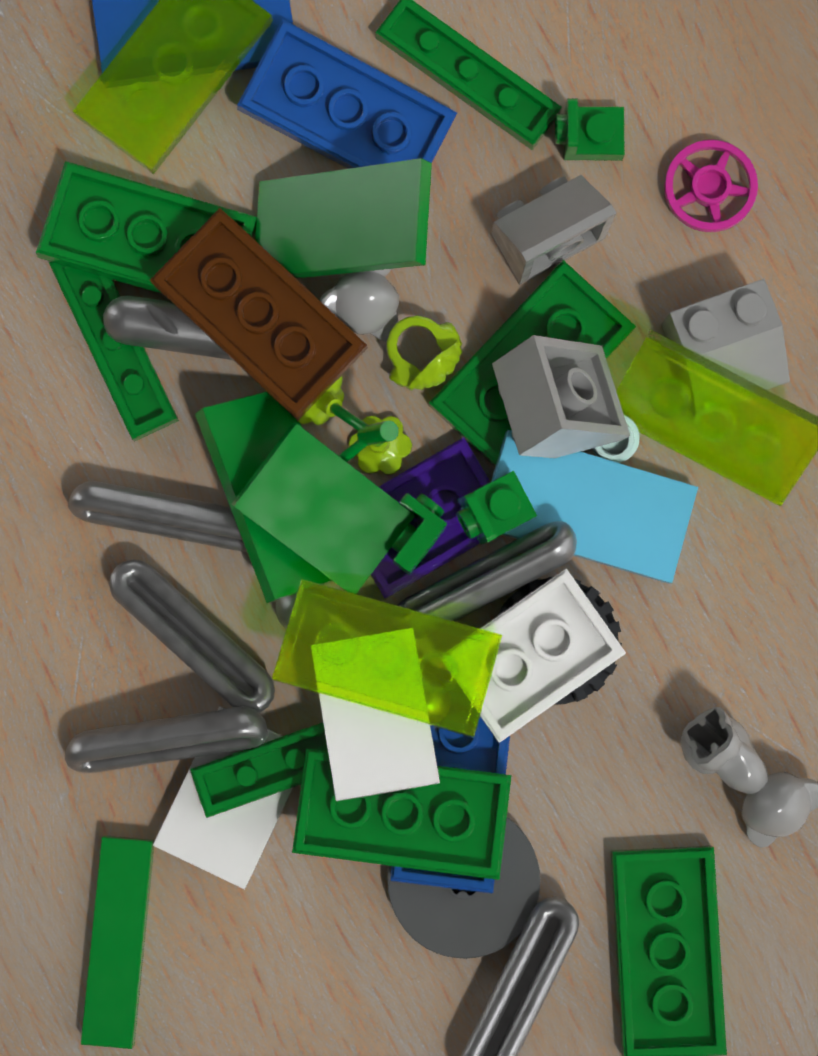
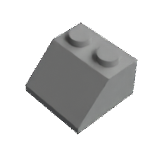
[491,175,616,285]
[661,278,790,416]
[492,335,630,458]

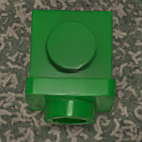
[555,98,625,161]
[456,471,537,545]
[392,493,447,576]

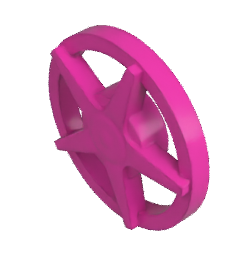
[664,140,758,232]

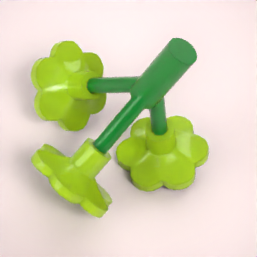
[298,376,412,475]

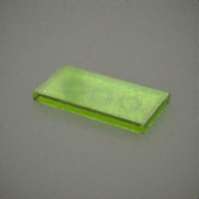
[73,0,273,174]
[616,329,818,506]
[272,579,502,738]

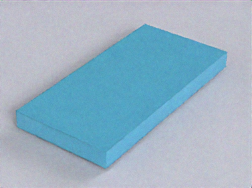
[491,430,698,584]

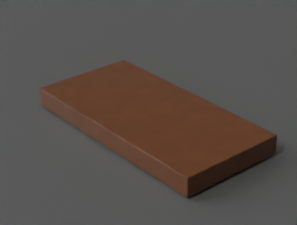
[150,208,368,421]

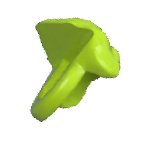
[386,315,462,391]

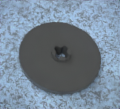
[388,817,540,959]

